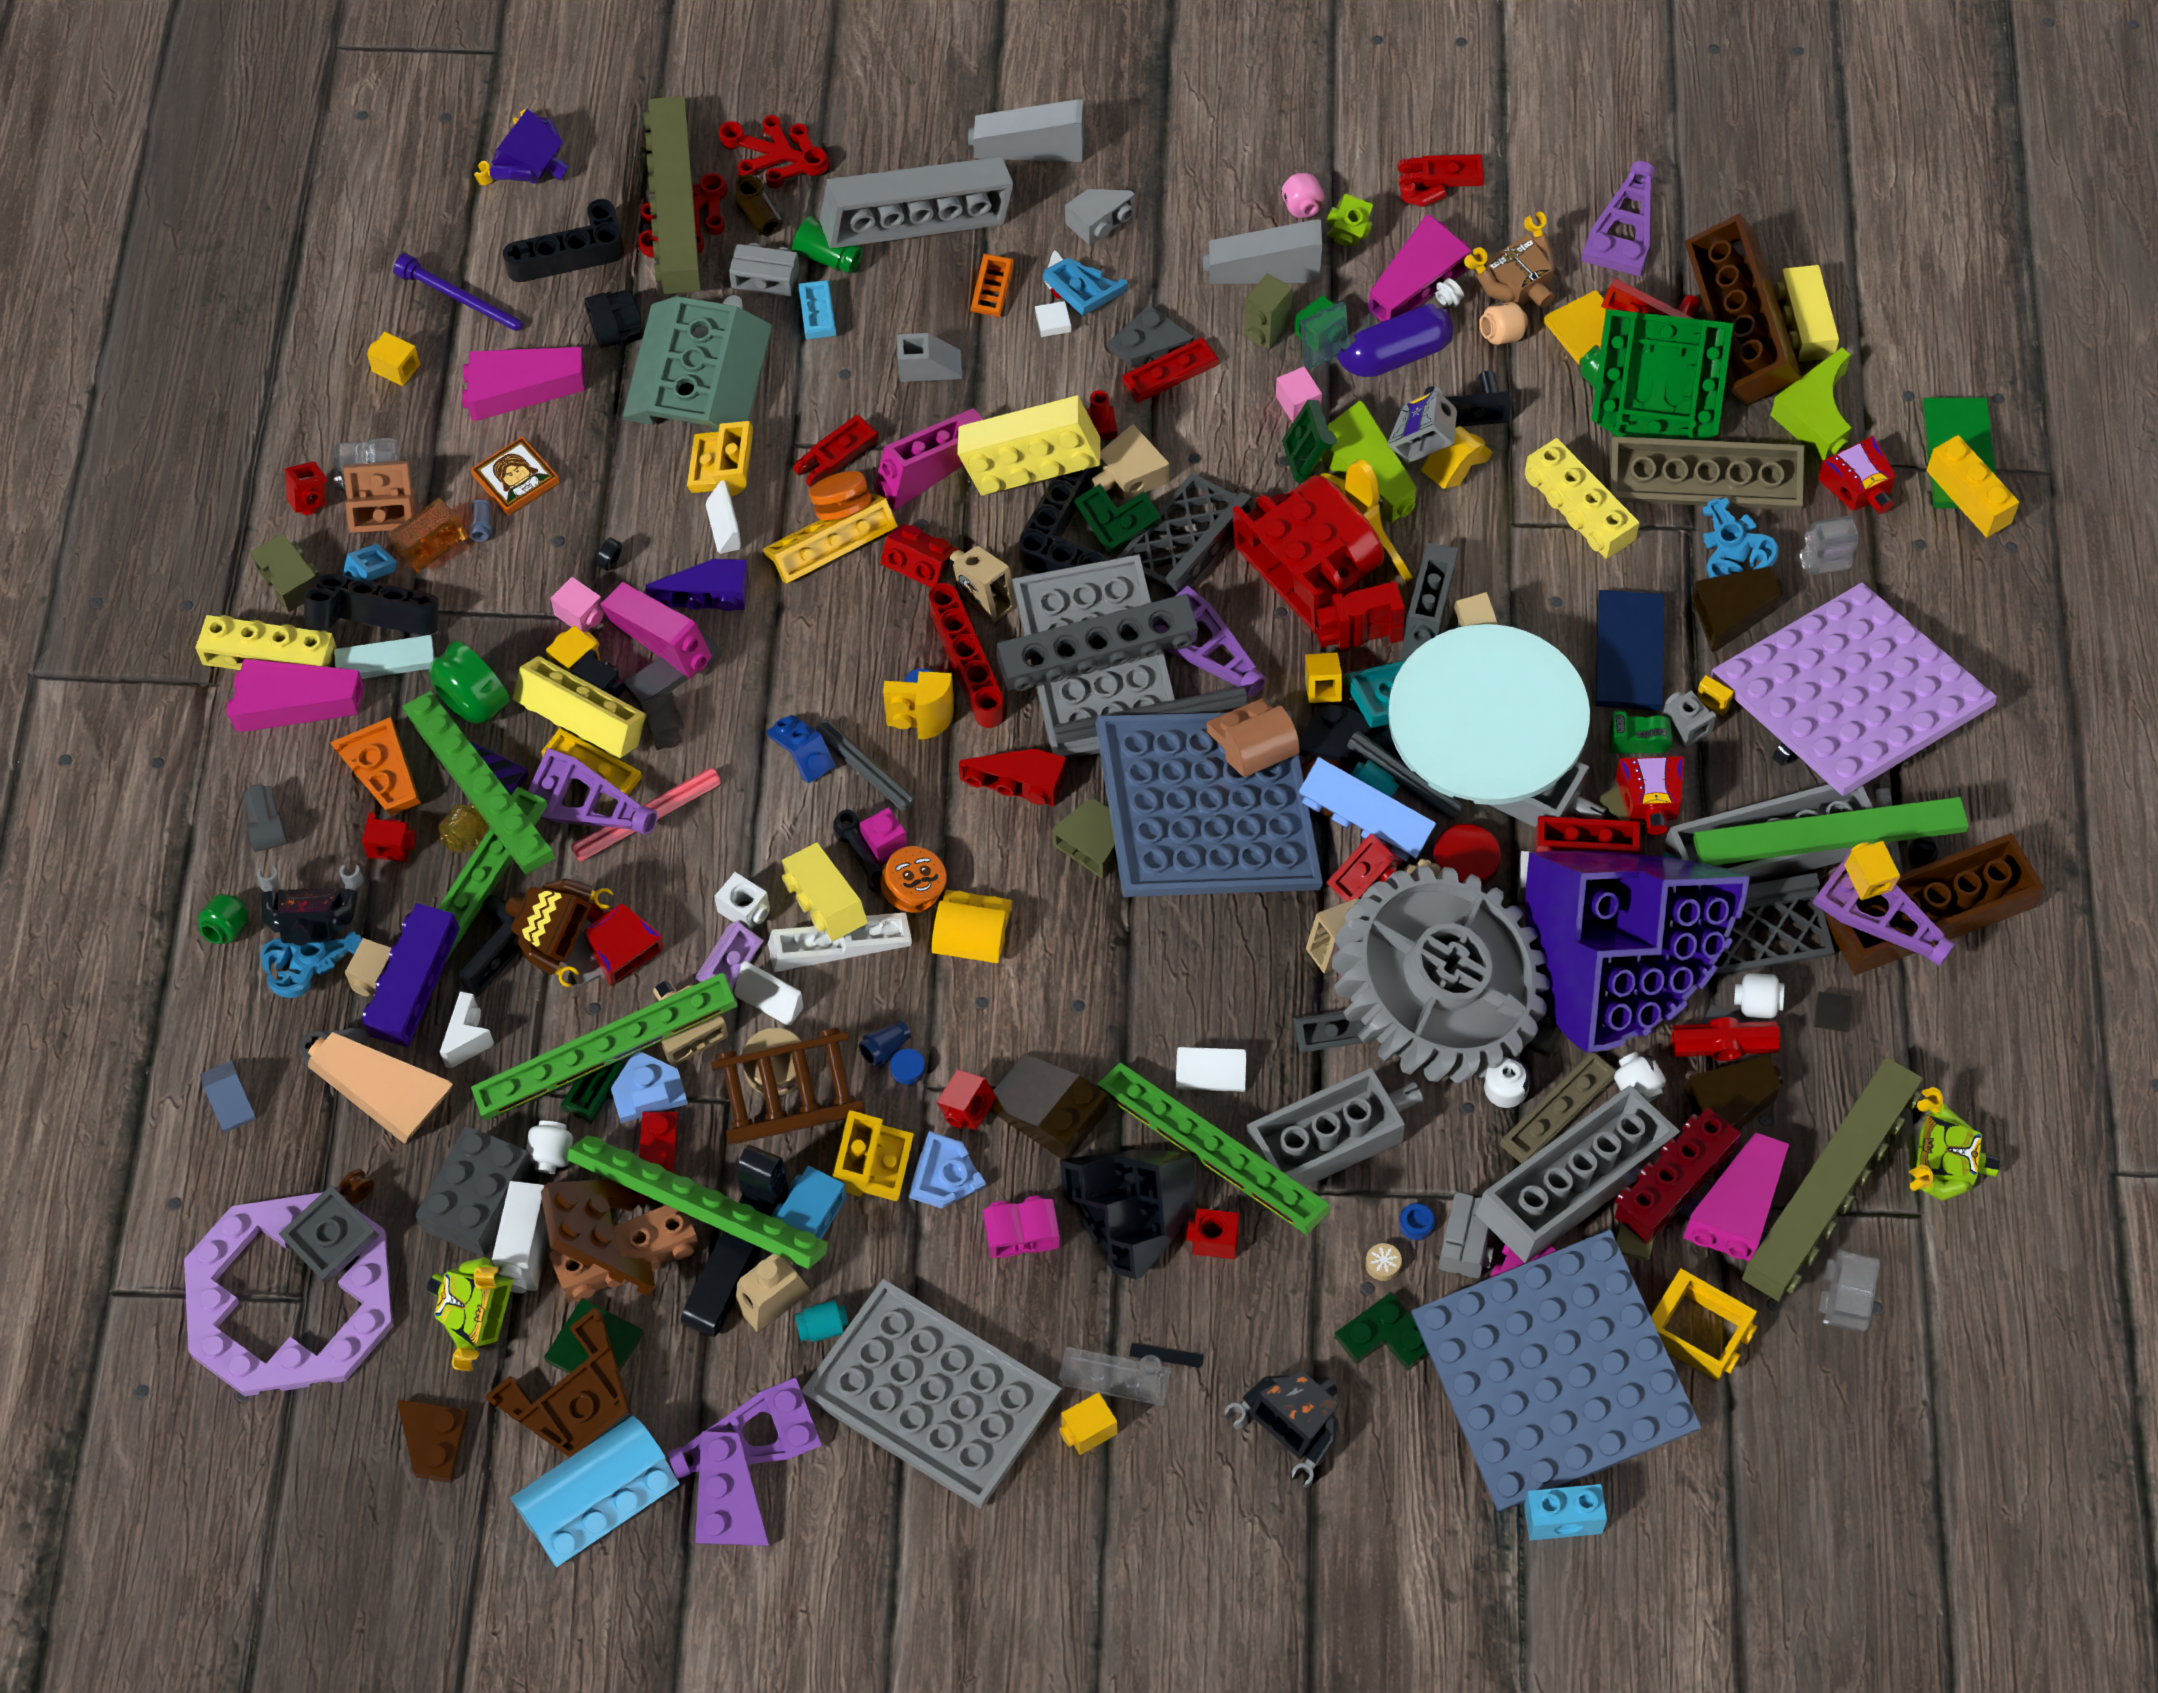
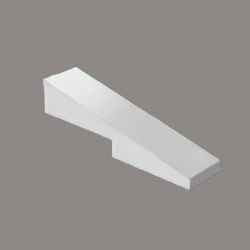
[768,912,912,972]

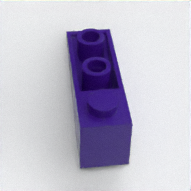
[645,559,749,611]

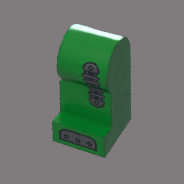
[1609,711,1673,754]

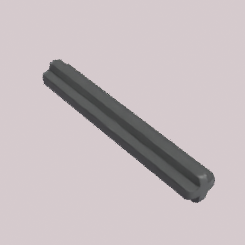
[816,720,915,812]
[1347,732,1463,820]

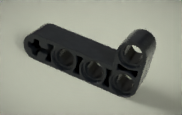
[503,199,624,282]
[304,574,439,635]

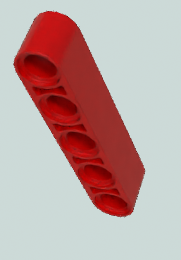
[928,583,1004,728]

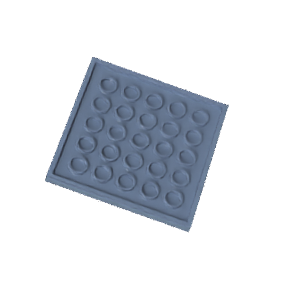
[1095,711,1323,897]
[1411,1229,1701,1513]

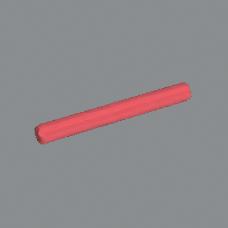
[571,768,721,861]

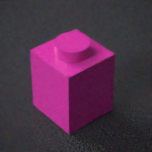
[860,807,907,866]

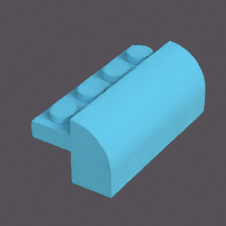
[510,1416,680,1568]

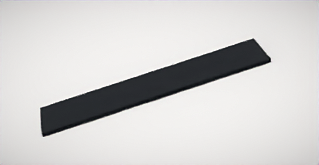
[1129,1343,1202,1368]

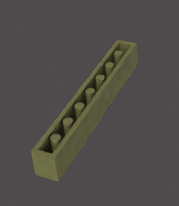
[644,96,701,294]
[1742,1057,1923,1302]

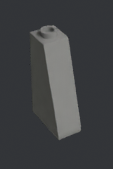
[968,99,1084,162]
[1203,220,1322,284]

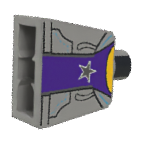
[1387,386,1457,464]

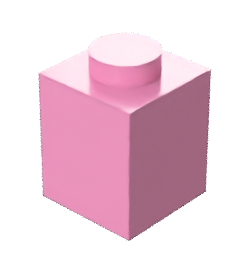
[1276,366,1322,423]
[550,577,605,632]

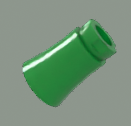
[792,215,863,274]

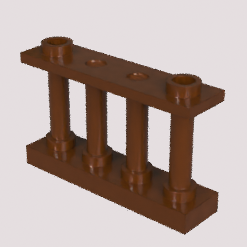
[711,1027,866,1145]

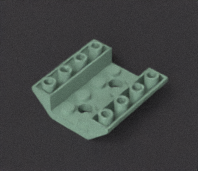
[622,296,772,432]

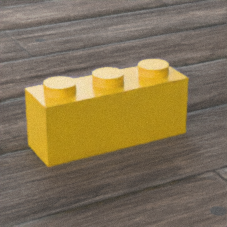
[1926,435,2019,538]

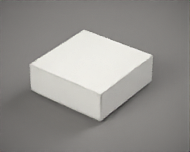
[1035,301,1071,337]

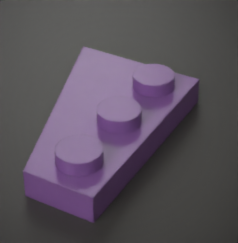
[695,1432,770,1546]

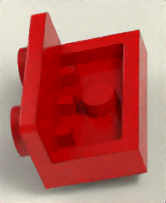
[880,524,959,588]
[1326,833,1403,902]

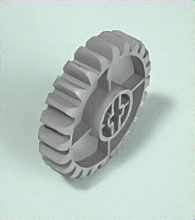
[1332,866,1550,1083]

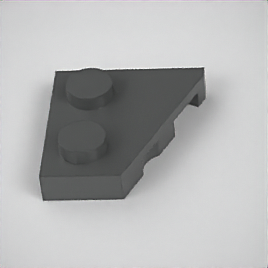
[1108,305,1194,366]

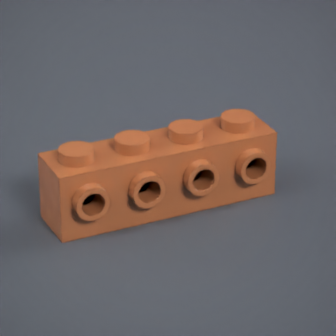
[548,1205,700,1303]

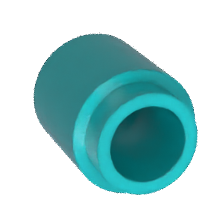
[1350,760,1399,797]
[794,1300,849,1343]

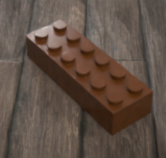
[1685,213,1802,406]
[1825,833,2045,976]

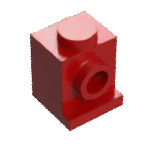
[284,461,327,515]
[361,813,417,862]

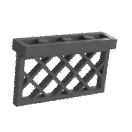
[1116,473,1254,598]
[1712,873,1835,977]

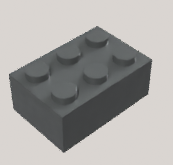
[415,1125,533,1257]

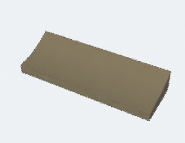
[1609,437,1804,510]

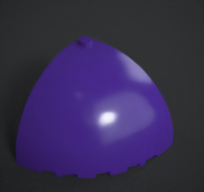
[1525,851,1750,1053]

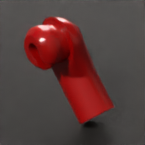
[1400,181,1446,207]

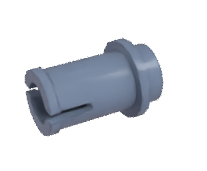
[467,499,492,542]

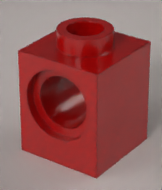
[936,1069,997,1130]
[1186,1208,1239,1259]

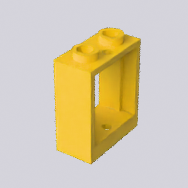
[1651,1268,1758,1381]

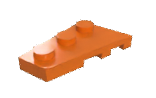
[329,717,421,816]

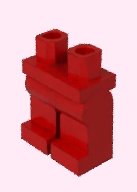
[1316,581,1405,653]

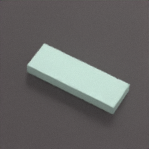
[334,635,435,679]

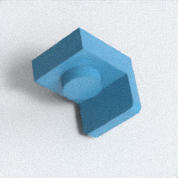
[343,543,397,581]

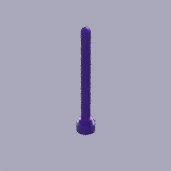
[393,253,523,331]

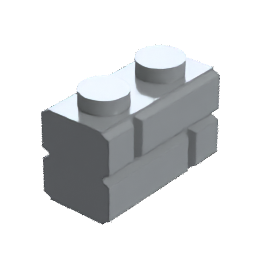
[729,243,799,297]
[1438,1193,1497,1278]

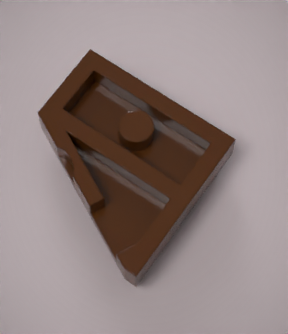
[398,1400,469,1483]

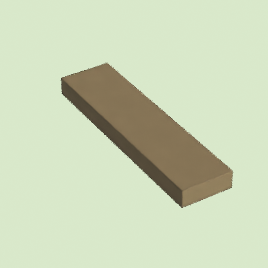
[1500,1052,1617,1164]

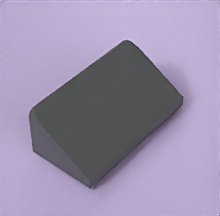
[1292,1009,1365,1053]

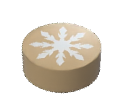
[1366,1243,1402,1281]

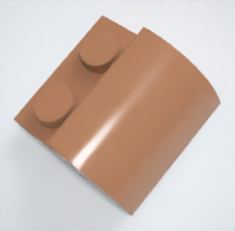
[343,461,415,533]
[1207,698,1299,777]

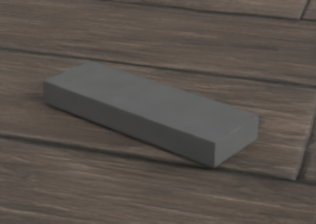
[624,629,722,709]

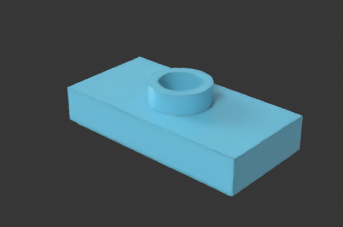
[799,280,837,339]

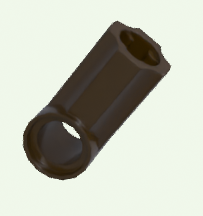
[735,174,783,237]

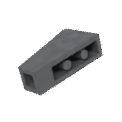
[1401,542,1458,661]

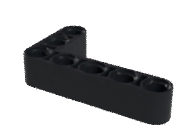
[1019,440,1106,574]
[681,1145,789,1337]

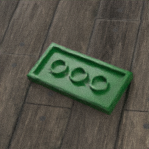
[1922,398,1996,509]

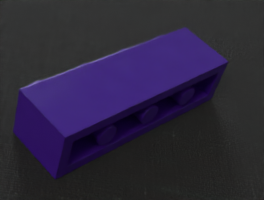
[362,903,460,1047]

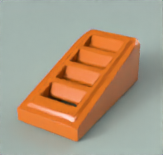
[970,253,1014,318]

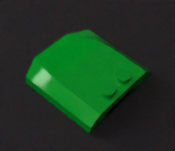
[1591,309,1733,440]

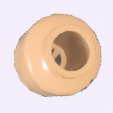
[1480,302,1528,345]

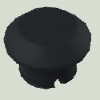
[1908,837,1938,865]

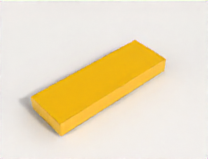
[541,728,642,796]

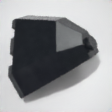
[1060,1150,1195,1279]

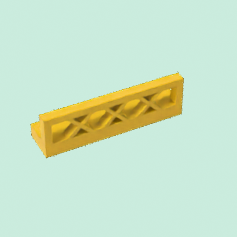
[763,493,898,584]

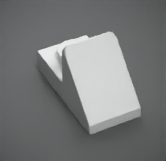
[440,992,494,1068]

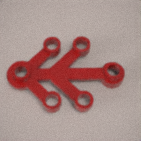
[719,115,829,188]
[638,173,728,258]

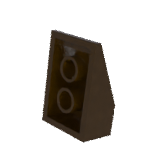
[989,1053,1108,1159]

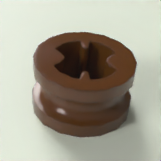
[338,1169,374,1204]

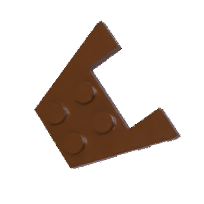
[541,1179,655,1296]
[485,1307,633,1457]

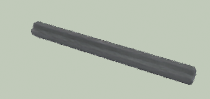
[1054,686,1248,744]

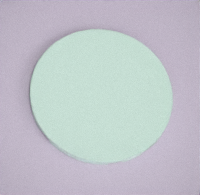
[1388,624,1590,805]

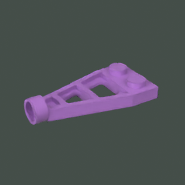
[1581,161,1655,277]
[1157,585,1266,697]
[528,748,658,835]
[1813,851,1955,967]
[667,1377,822,1479]

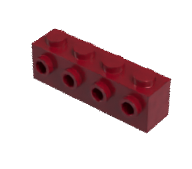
[1614,1107,1741,1244]

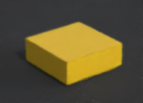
[1696,675,1734,716]

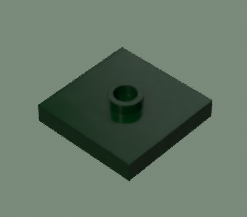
[544,1298,644,1374]

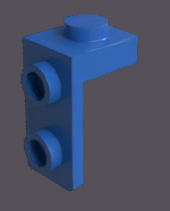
[766,715,835,783]

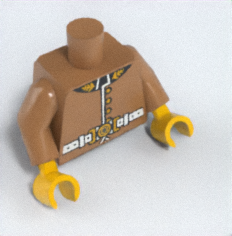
[1464,211,1555,308]

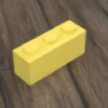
[1775,265,1839,362]
[782,842,868,942]

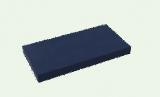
[1595,590,1664,711]

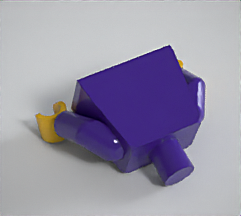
[474,109,570,185]

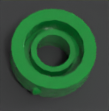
[429,641,510,724]

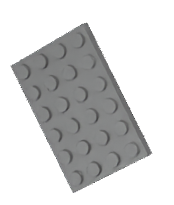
[1012,555,1175,760]
[801,1279,1062,1510]

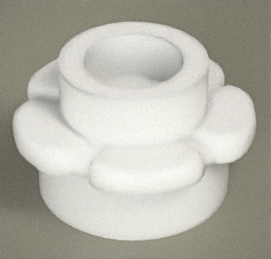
[1435,278,1464,308]

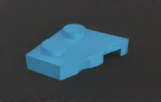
[1043,258,1128,316]

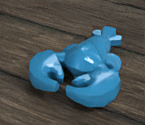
[1702,497,1778,578]
[260,931,362,998]

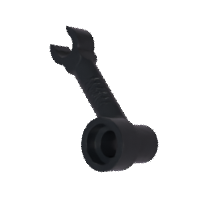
[833,809,884,892]

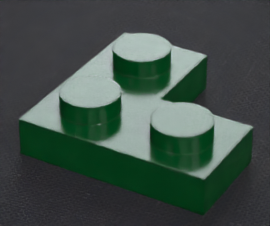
[1073,483,1162,555]
[1334,1292,1429,1371]

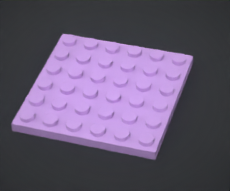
[1711,582,1997,797]

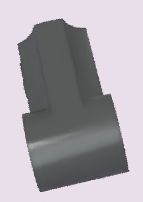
[243,784,288,852]

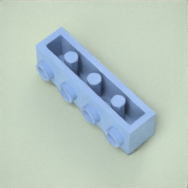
[1299,757,1436,862]

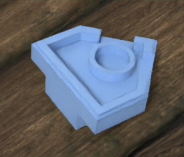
[611,1051,688,1123]
[909,1131,986,1209]

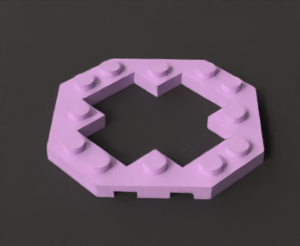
[184,1192,394,1397]

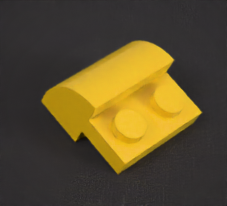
[687,421,753,497]
[883,671,954,739]
[932,889,1012,963]
[832,1110,914,1202]

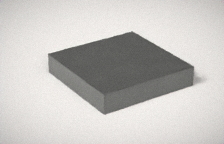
[279,1185,379,1285]

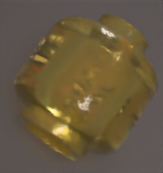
[438,804,489,854]

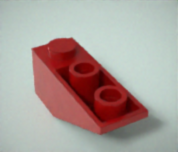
[959,748,1067,807]

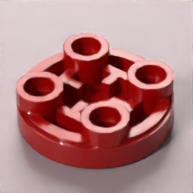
[1433,824,1501,885]

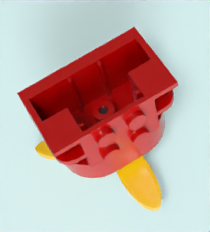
[1232,459,1413,634]

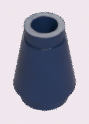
[858,1021,911,1066]

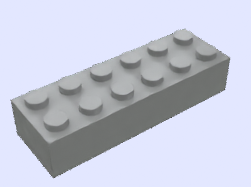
[820,157,1013,249]
[1664,784,1873,885]
[1475,1085,1680,1263]

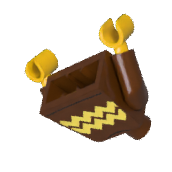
[505,878,613,987]

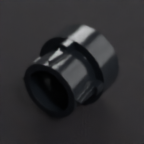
[584,290,642,349]

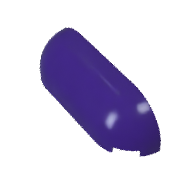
[1337,304,1453,377]

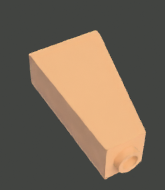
[308,1032,453,1144]

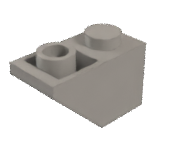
[1065,189,1135,246]
[897,333,962,382]

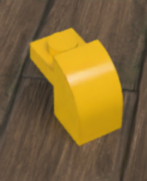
[1421,426,1493,489]

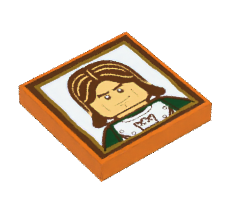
[470,436,560,516]

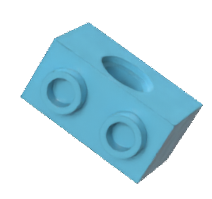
[1524,1484,1607,1541]

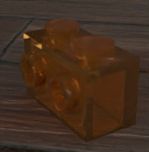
[387,498,469,573]

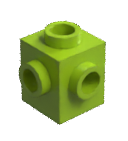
[1326,193,1373,247]

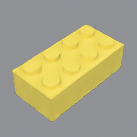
[957,395,1100,496]

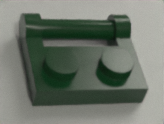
[1282,400,1337,484]

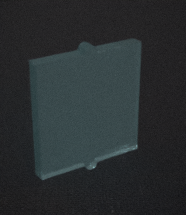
[1300,302,1349,369]

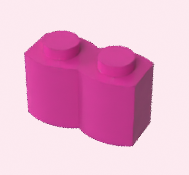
[983,1196,1060,1258]

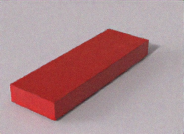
[1122,337,1219,403]

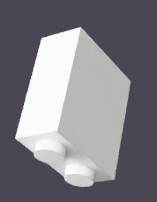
[492,1181,549,1293]

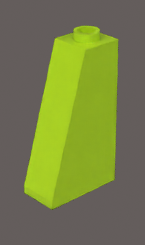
[1313,401,1416,523]

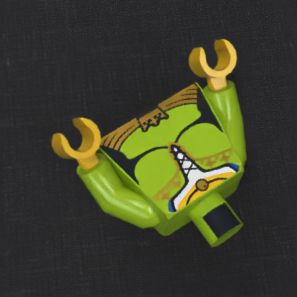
[1909,1087,2000,1201]
[427,1257,514,1372]

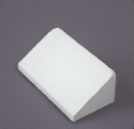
[706,480,742,554]
[734,961,804,1026]
[1176,1047,1246,1092]

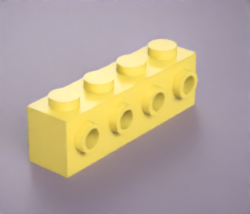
[1525,438,1640,559]
[195,615,337,670]
[512,656,646,758]

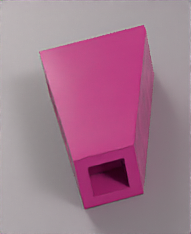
[1368,214,1472,322]
[462,347,585,421]
[874,408,984,511]
[601,582,712,679]
[226,659,365,732]
[1683,1132,1789,1261]

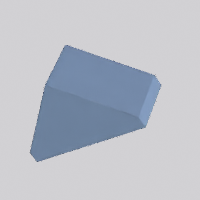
[200,1060,256,1133]

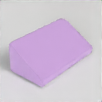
[695,921,764,990]

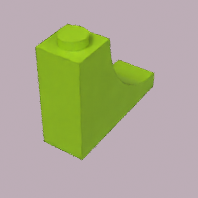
[1770,347,1852,461]

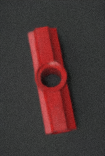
[1671,1017,1780,1061]

